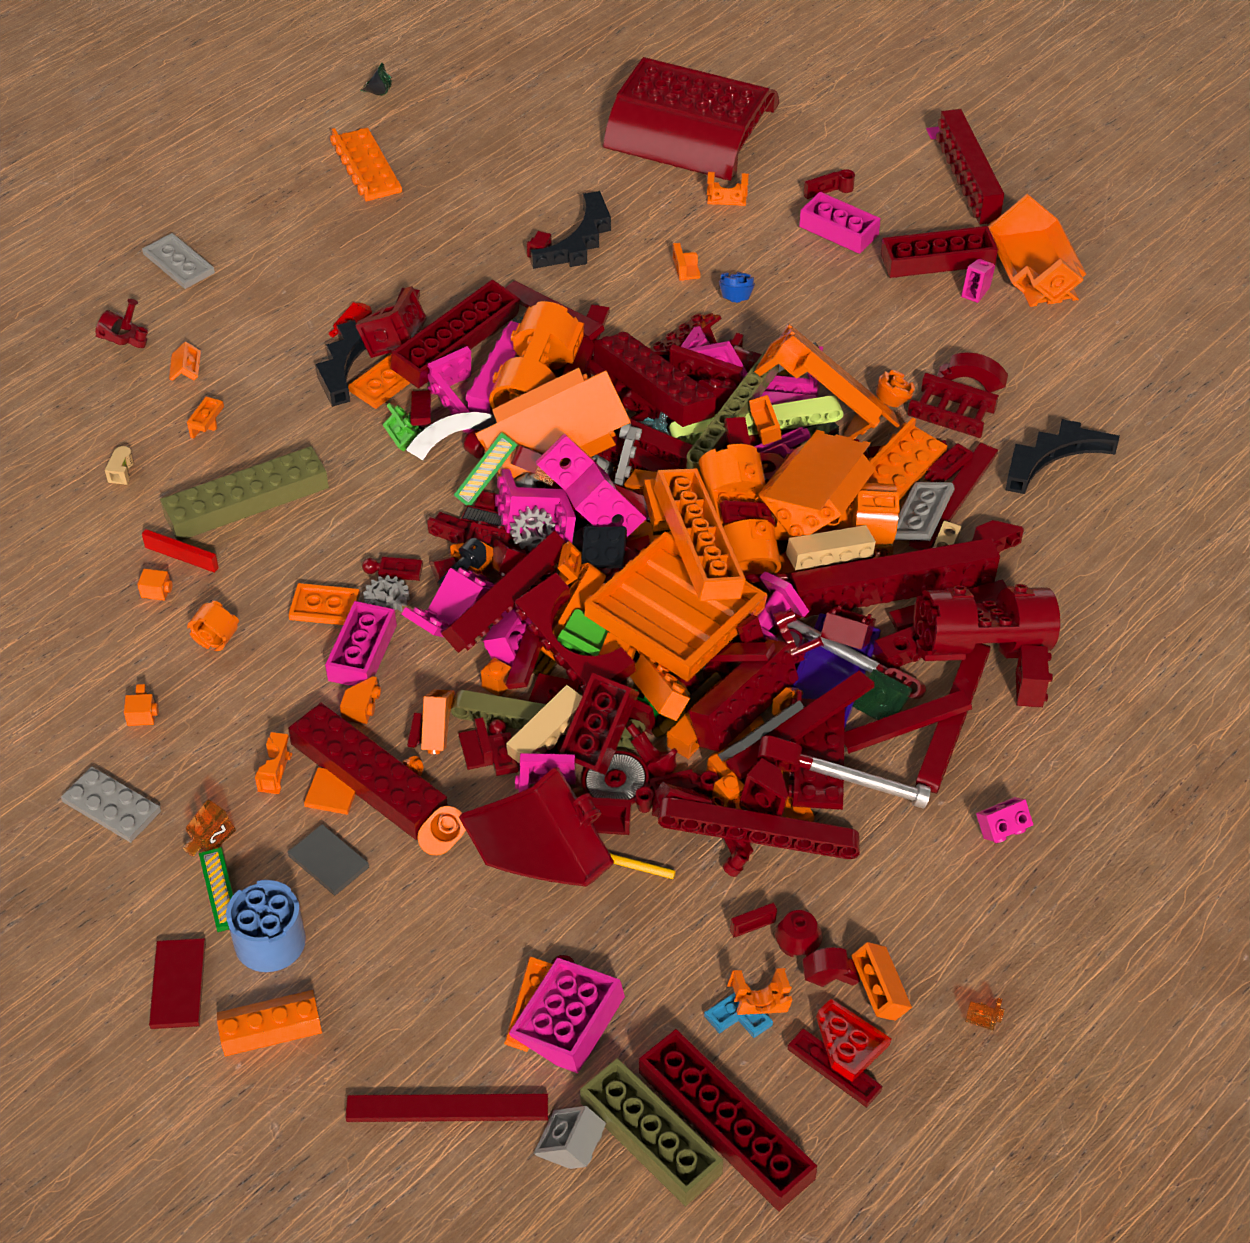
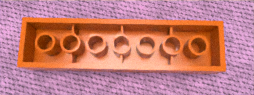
[654,468,746,601]

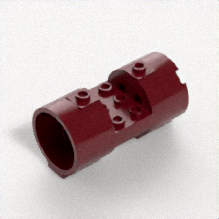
[914,584,1060,661]

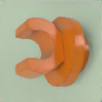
[402,756,424,776]

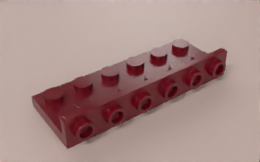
[788,690,845,810]

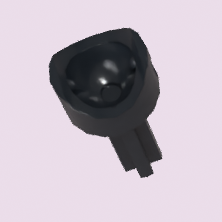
[437,538,486,586]

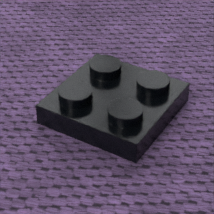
[581,527,627,569]

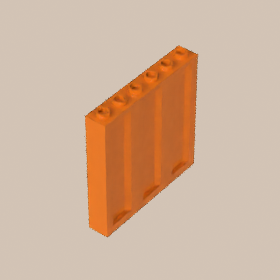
[584,532,767,682]

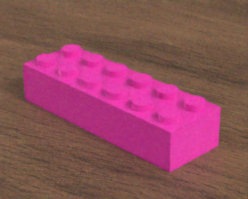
[466,321,519,415]

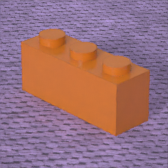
[851,942,912,1021]

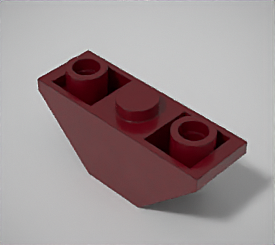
[972,520,1024,553]

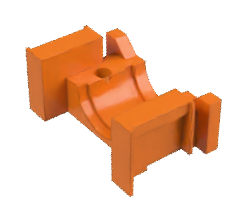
[707,172,749,206]
[254,732,293,794]
[727,968,792,1015]

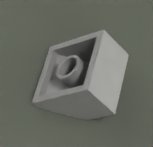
[534,1106,606,1169]

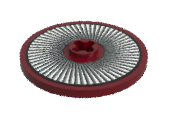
[582,751,649,805]

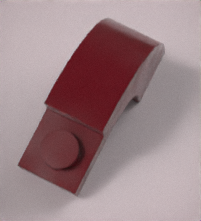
[937,352,1008,393]

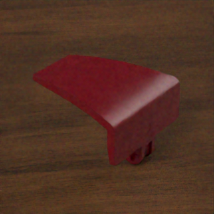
[459,767,614,887]

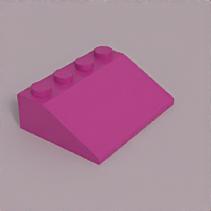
[509,958,625,1073]

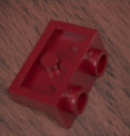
[427,512,471,544]
[466,521,513,548]

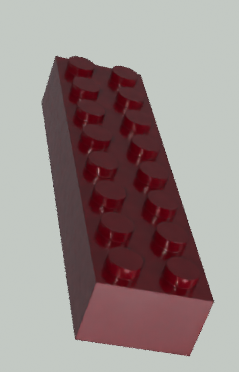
[936,109,1004,225]
[390,279,520,389]
[594,332,716,427]
[288,702,448,840]
[639,1029,817,1212]

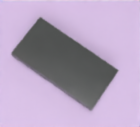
[718,700,804,761]

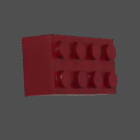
[559,673,639,775]

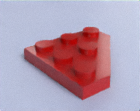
[816,999,892,1082]

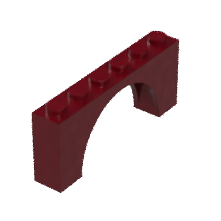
[515,573,636,694]

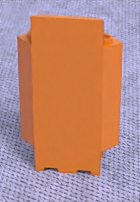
[988,194,1086,307]
[754,324,900,440]
[475,368,631,482]
[758,430,876,537]

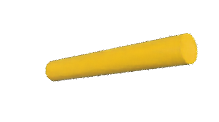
[610,853,676,879]

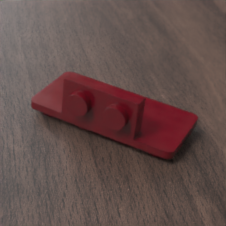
[651,313,722,355]

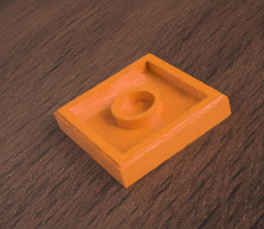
[304,767,355,815]

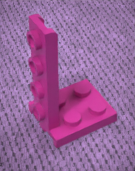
[428,346,476,433]
[743,346,823,398]
[515,753,576,792]

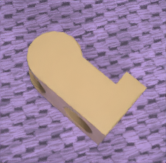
[105,446,134,485]
[933,521,961,548]

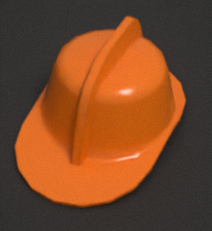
[418,806,466,856]

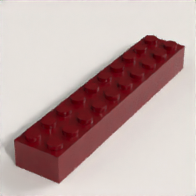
[790,538,1000,619]

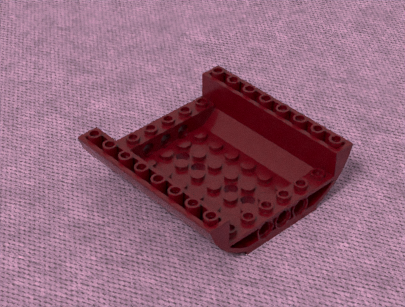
[603,57,779,181]

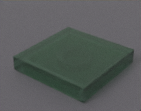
[852,669,912,720]

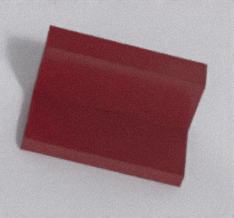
[458,717,493,770]

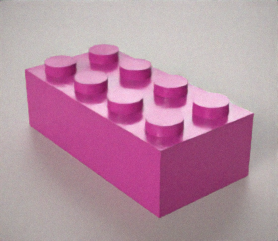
[799,192,881,254]
[325,601,397,686]

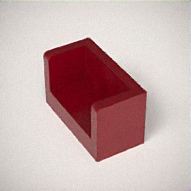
[591,797,631,835]

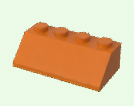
[217,990,322,1057]

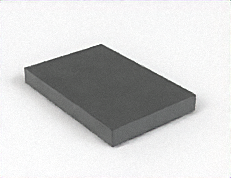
[288,824,369,896]

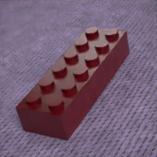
[881,226,998,278]
[689,639,799,752]

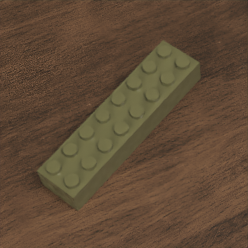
[160,446,329,541]

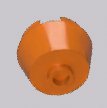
[876,370,915,408]

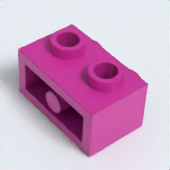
[976,797,1033,843]

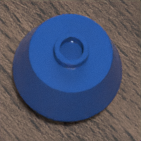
[719,272,755,303]

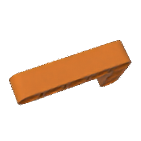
[540,563,606,661]

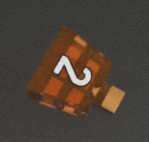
[183,799,236,857]

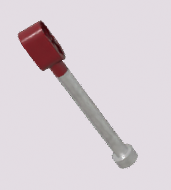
[773,620,926,699]
[757,736,931,809]

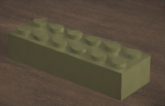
[580,1058,723,1207]

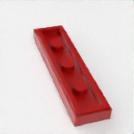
[142,529,219,573]

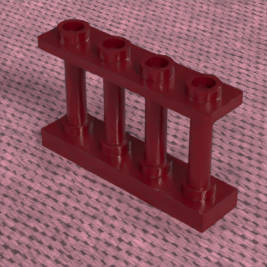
[908,373,999,438]

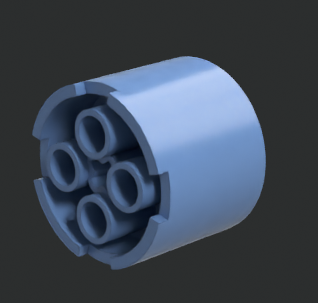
[226,880,306,972]

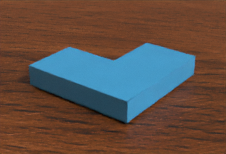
[704,992,773,1038]

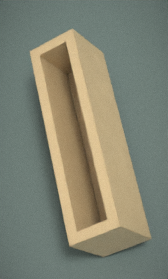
[786,525,876,570]
[506,685,582,763]

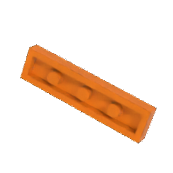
[504,956,553,1052]

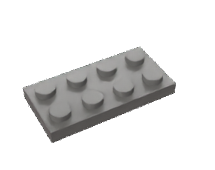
[142,233,215,289]
[895,482,954,541]
[61,767,161,843]

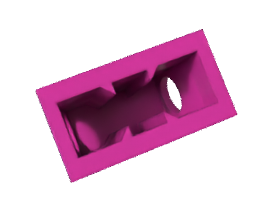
[961,259,995,303]

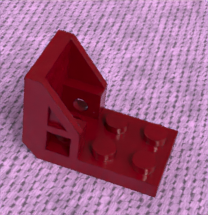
[355,286,427,358]

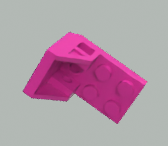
[681,326,747,377]

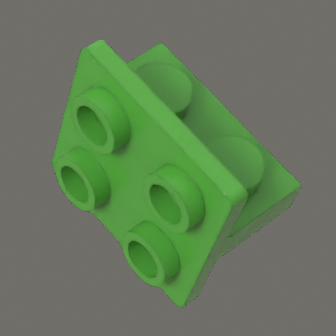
[382,403,423,451]

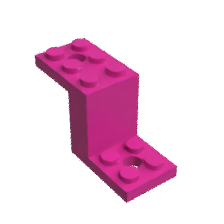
[536,433,646,537]
[495,469,576,543]
[401,567,494,637]

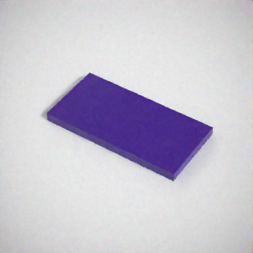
[791,613,881,730]

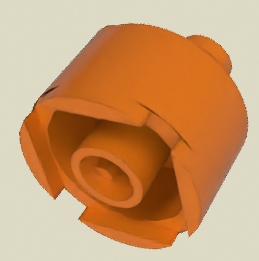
[187,601,239,651]

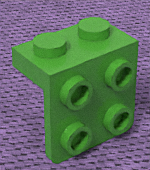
[557,609,609,656]

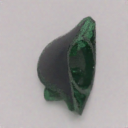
[360,63,392,96]

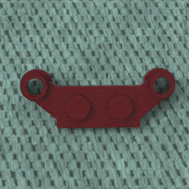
[635,769,719,813]
[711,796,754,877]

